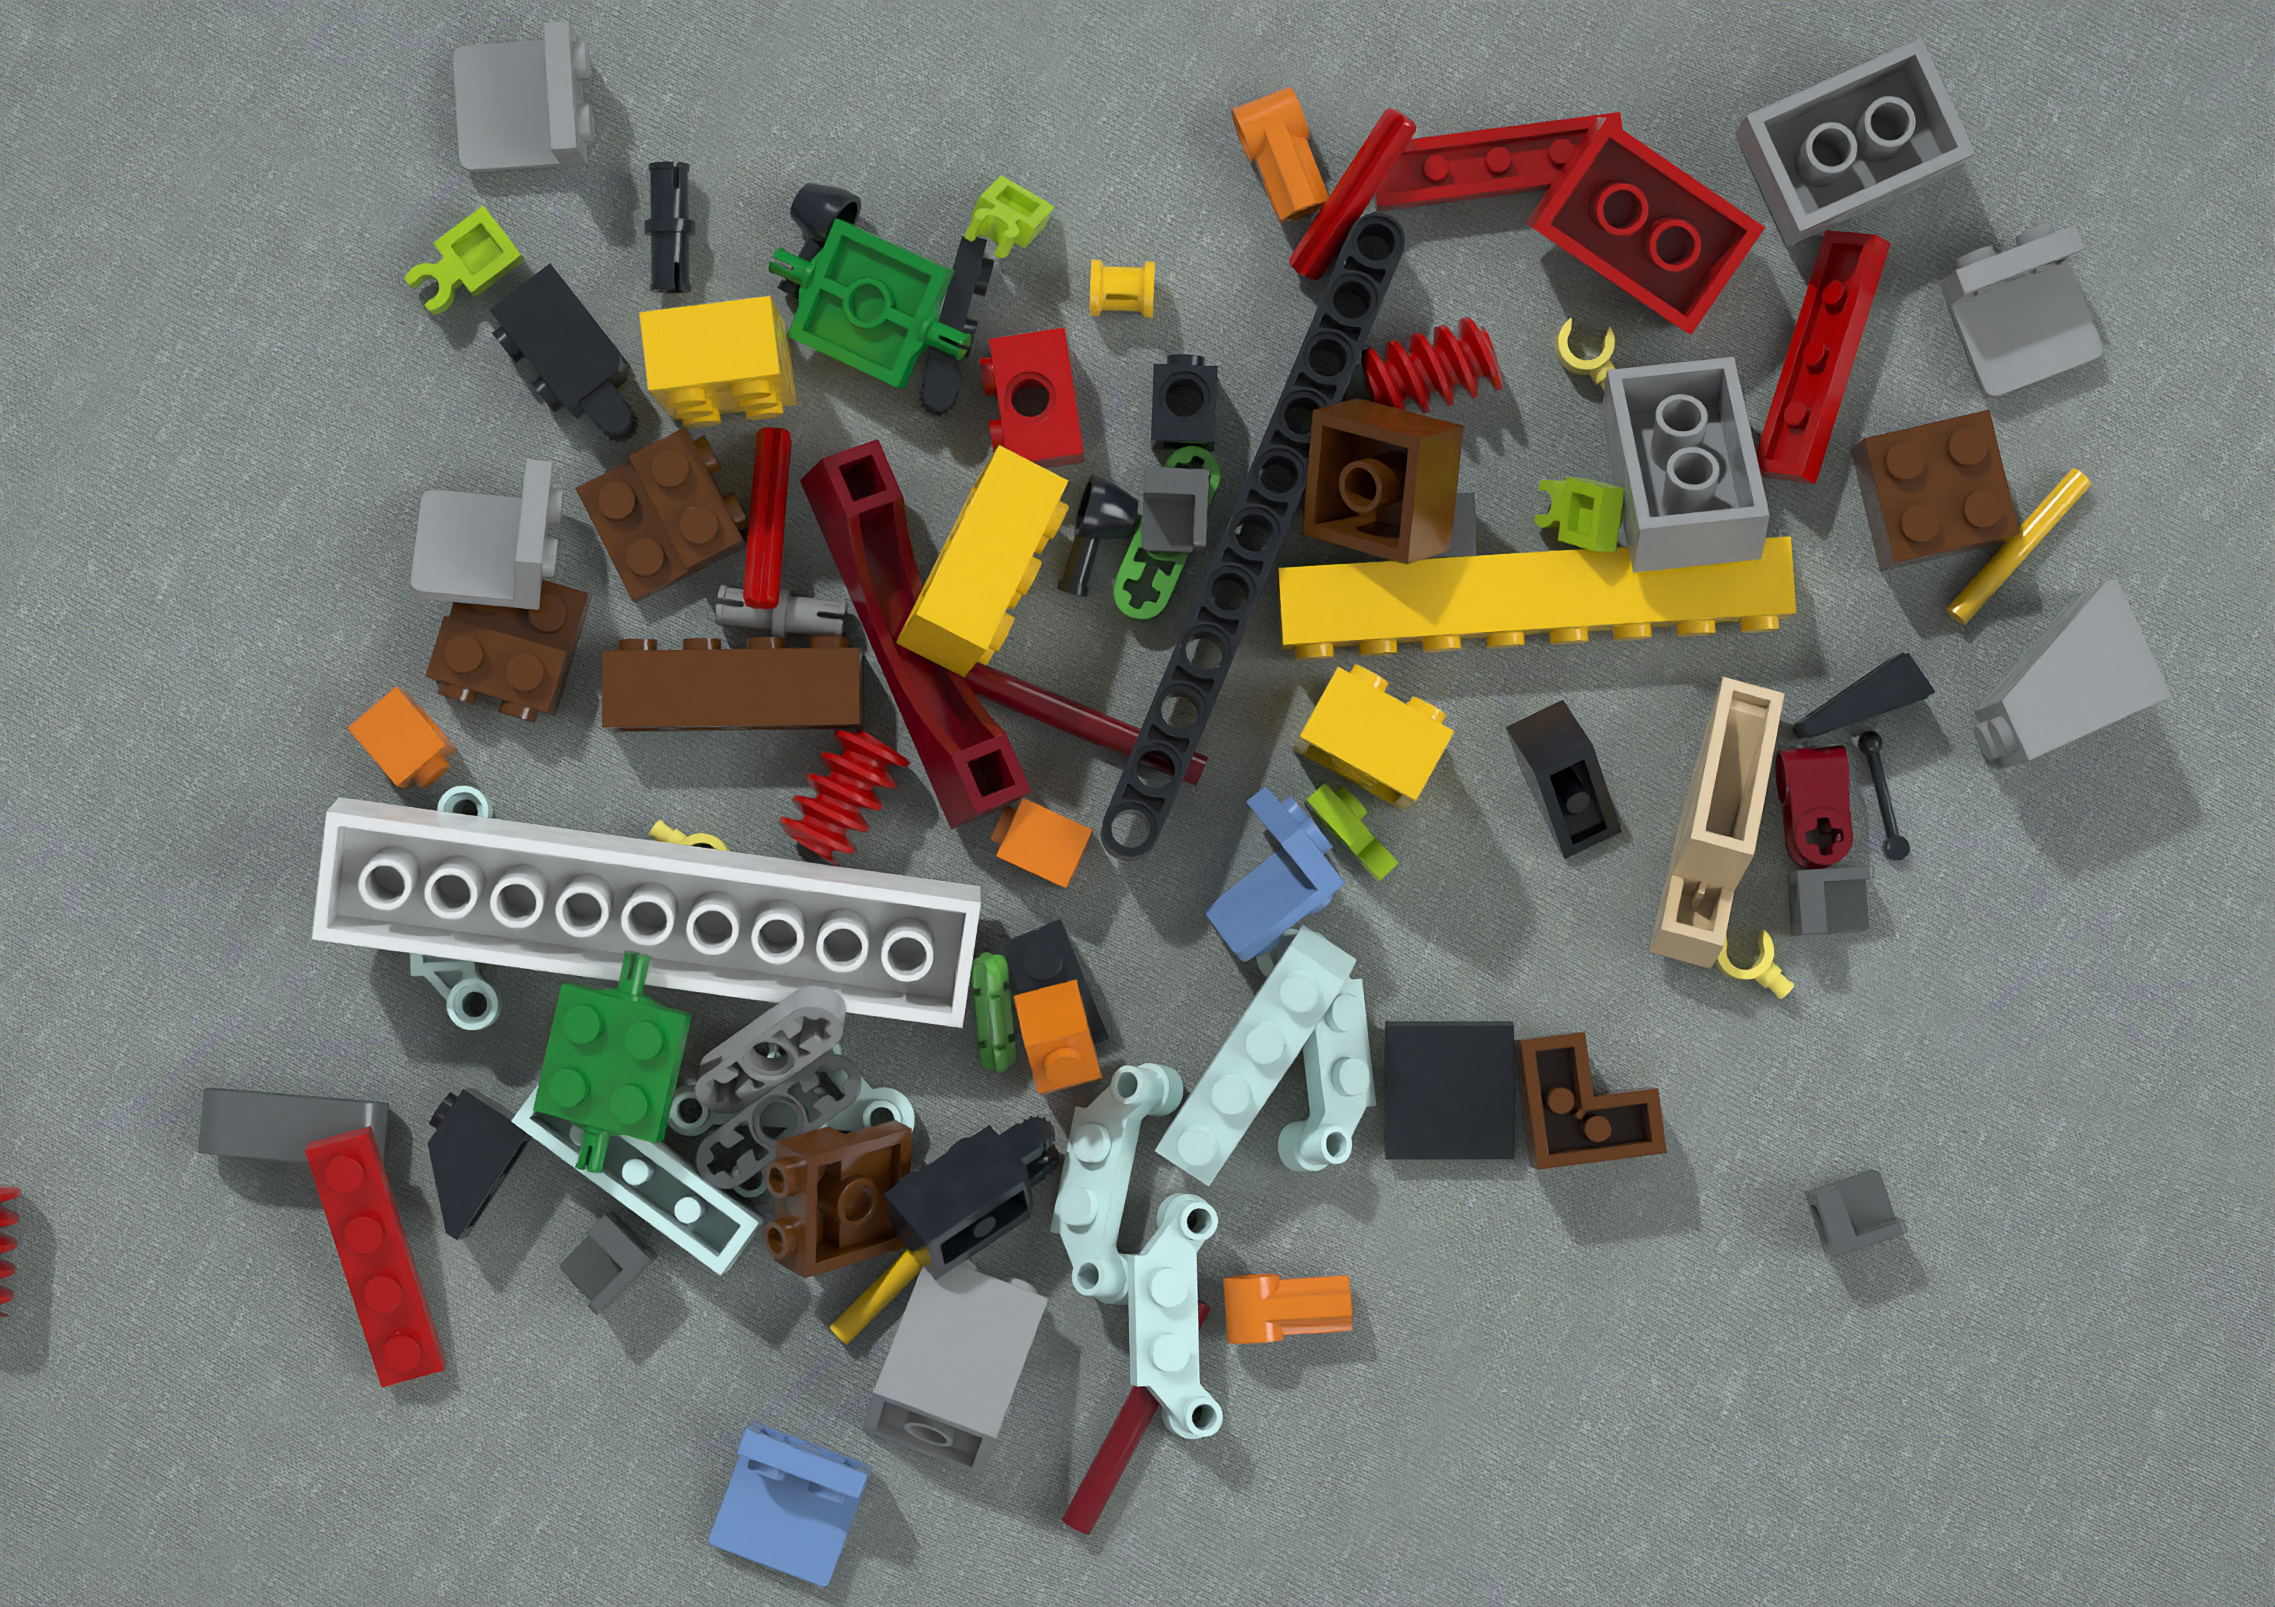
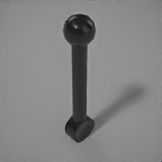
[1858,731,1910,861]

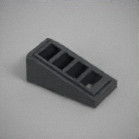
[1792,652,1935,739]

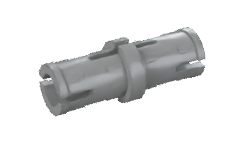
[715,585,848,639]

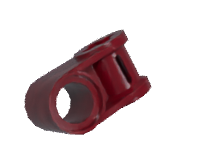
[1775,745,1853,870]

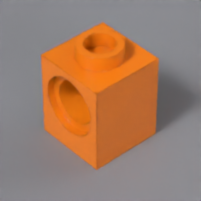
[347,686,457,790]
[991,798,1094,890]

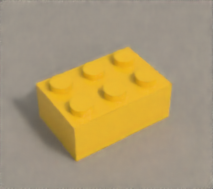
[639,296,798,428]
[896,445,1069,677]
[1292,664,1454,811]

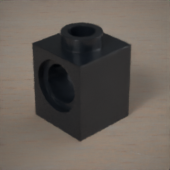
[1151,354,1218,451]

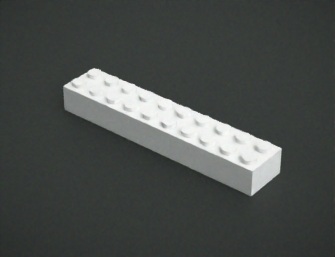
[312,797,981,1028]

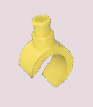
[1555,318,1616,391]
[648,820,731,852]
[1715,930,1794,999]

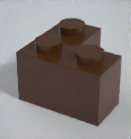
[1514,1032,1667,1170]

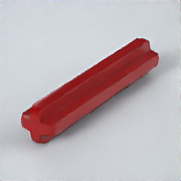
[1289,108,1417,280]
[743,427,792,610]

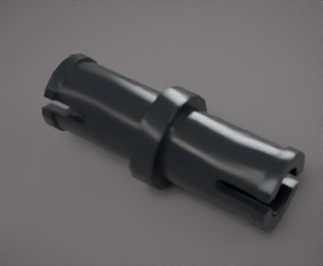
[644,161,695,294]

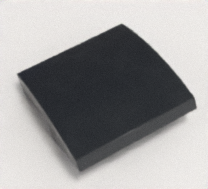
[1384,1021,1515,1160]

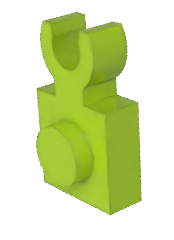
[964,175,1055,258]
[404,205,526,315]
[1534,477,1624,552]
[1304,783,1399,882]

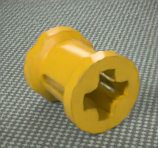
[1090,259,1155,319]

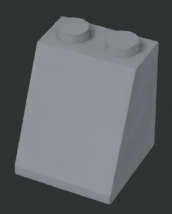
[1974,578,2172,769]
[863,1260,1049,1476]

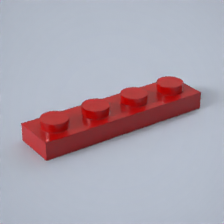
[1374,112,1623,212]
[1756,230,1891,485]
[305,1126,446,1388]

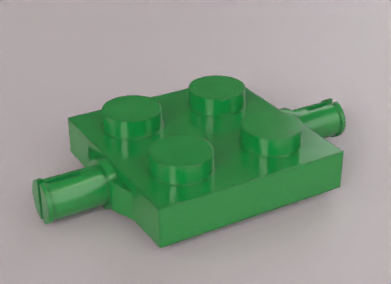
[768,218,971,389]
[533,951,692,1173]

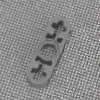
[695,985,846,1114]

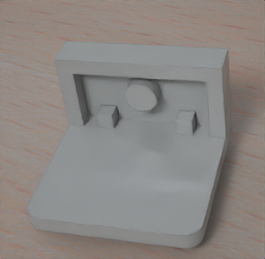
[453,21,595,172]
[1940,223,2103,398]
[410,459,563,610]

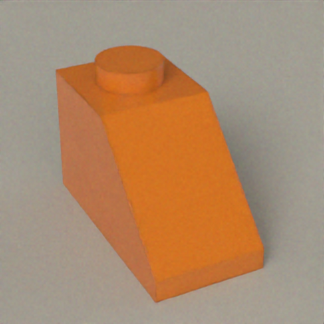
[1014,980,1103,1095]

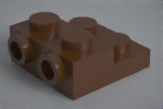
[575,427,749,603]
[425,579,592,723]
[764,1120,912,1278]

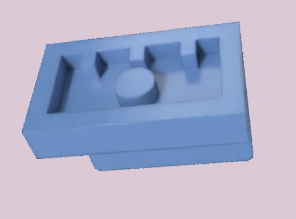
[708,1421,873,1587]

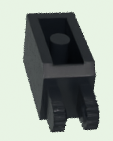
[490,263,639,443]
[884,1115,1060,1280]

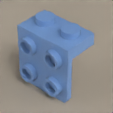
[1205,786,1345,961]

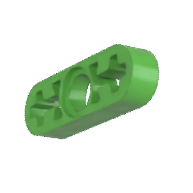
[1113,446,1221,622]

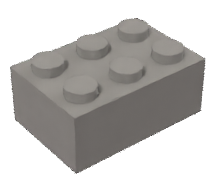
[1735,38,1975,247]
[1601,357,1770,573]

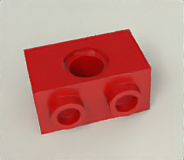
[979,327,1085,468]

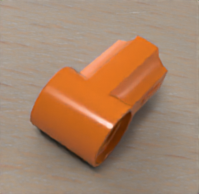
[1231,86,1329,224]
[1223,1274,1352,1344]

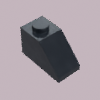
[1505,700,1622,859]
[1000,919,1109,1045]
[427,1088,532,1240]

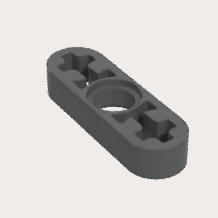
[696,1054,862,1189]

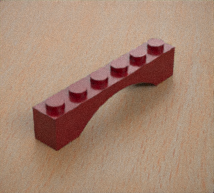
[800,439,1032,830]

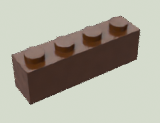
[602,636,864,732]

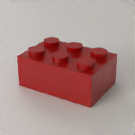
[1525,117,1766,335]

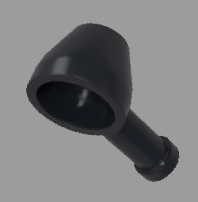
[777,183,861,300]
[1057,475,1139,597]

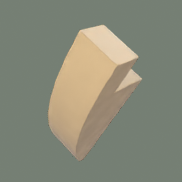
[1649,677,1785,969]

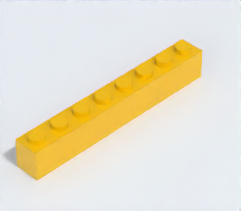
[1276,536,1796,660]

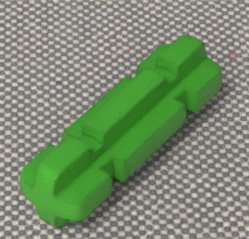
[970,952,1017,1072]

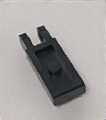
[918,236,995,417]

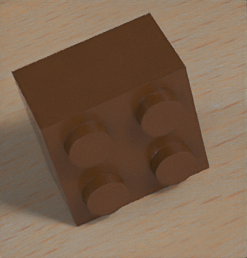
[1302,398,1464,565]
[1850,410,2020,572]

